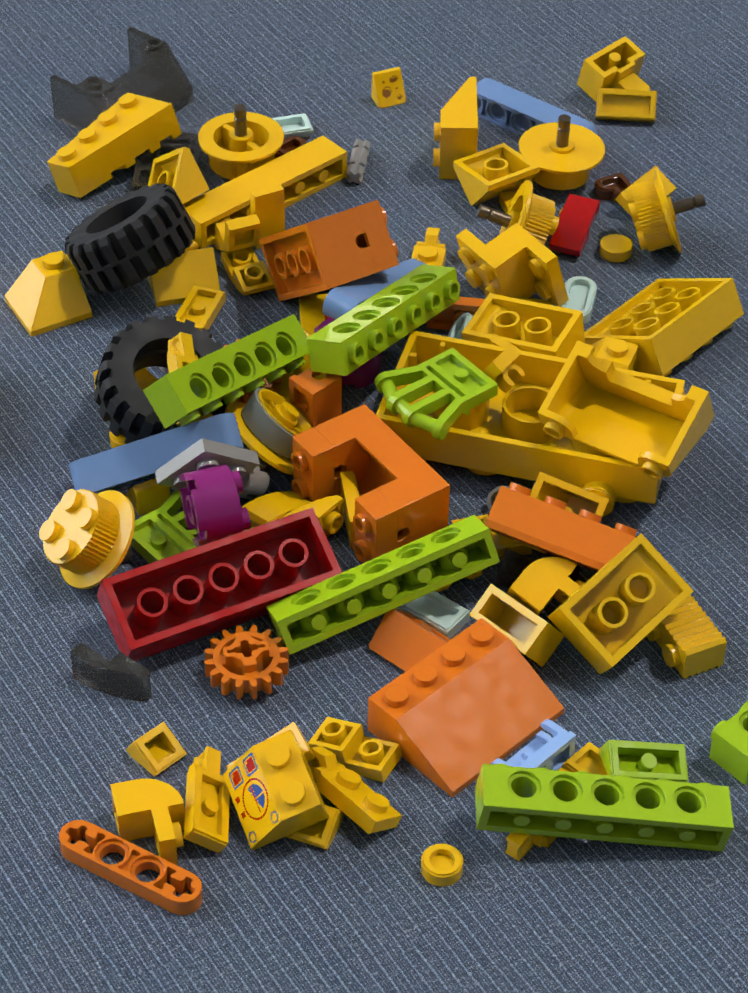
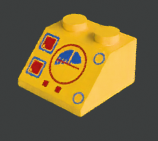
[223,730,330,851]

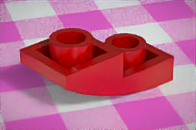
[549,194,600,256]

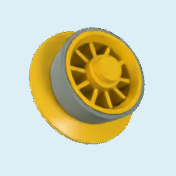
[225,387,312,475]

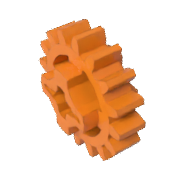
[204,625,289,700]

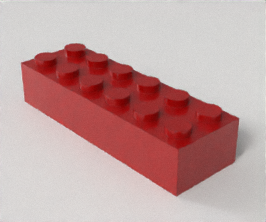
[97,507,342,665]

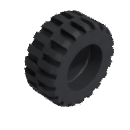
[65,183,196,294]
[94,315,227,444]

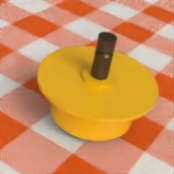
[518,114,605,190]

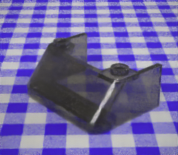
[50,27,194,130]

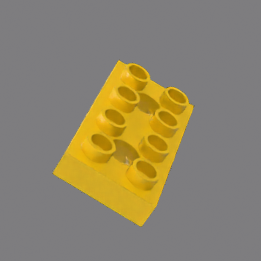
[376,331,685,504]

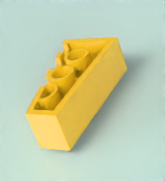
[47,93,182,198]

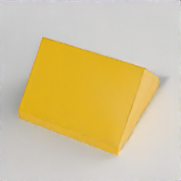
[453,143,540,206]
[148,146,209,204]
[148,247,220,307]

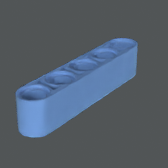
[476,78,598,136]
[322,258,427,320]
[69,413,244,494]

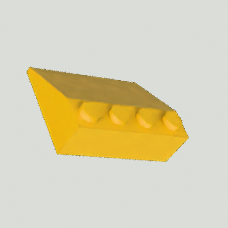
[584,278,744,377]

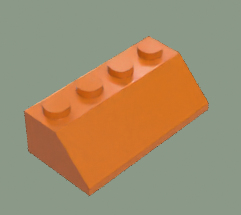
[485,482,637,572]

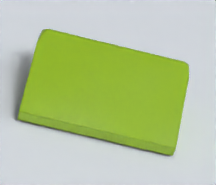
[600,740,689,783]

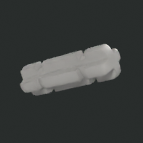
[346,138,370,184]

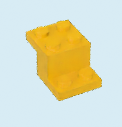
[456,223,569,307]

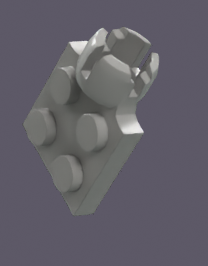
[155,438,270,500]

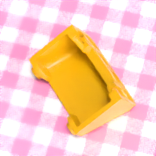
[537,340,714,480]

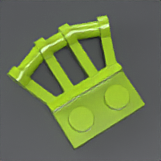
[374,347,498,440]
[130,490,199,563]

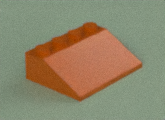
[368,618,564,797]

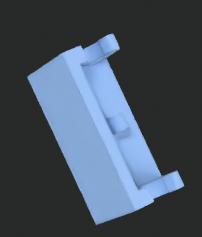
[491,719,576,770]

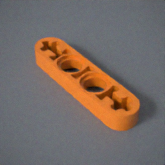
[59,820,203,915]

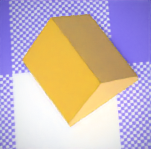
[126,478,171,516]

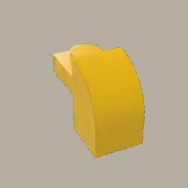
[507,557,584,616]
[110,779,185,865]

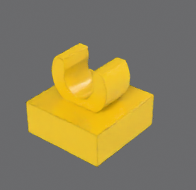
[483,344,525,393]

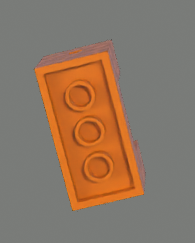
[258,200,399,302]
[291,404,450,563]

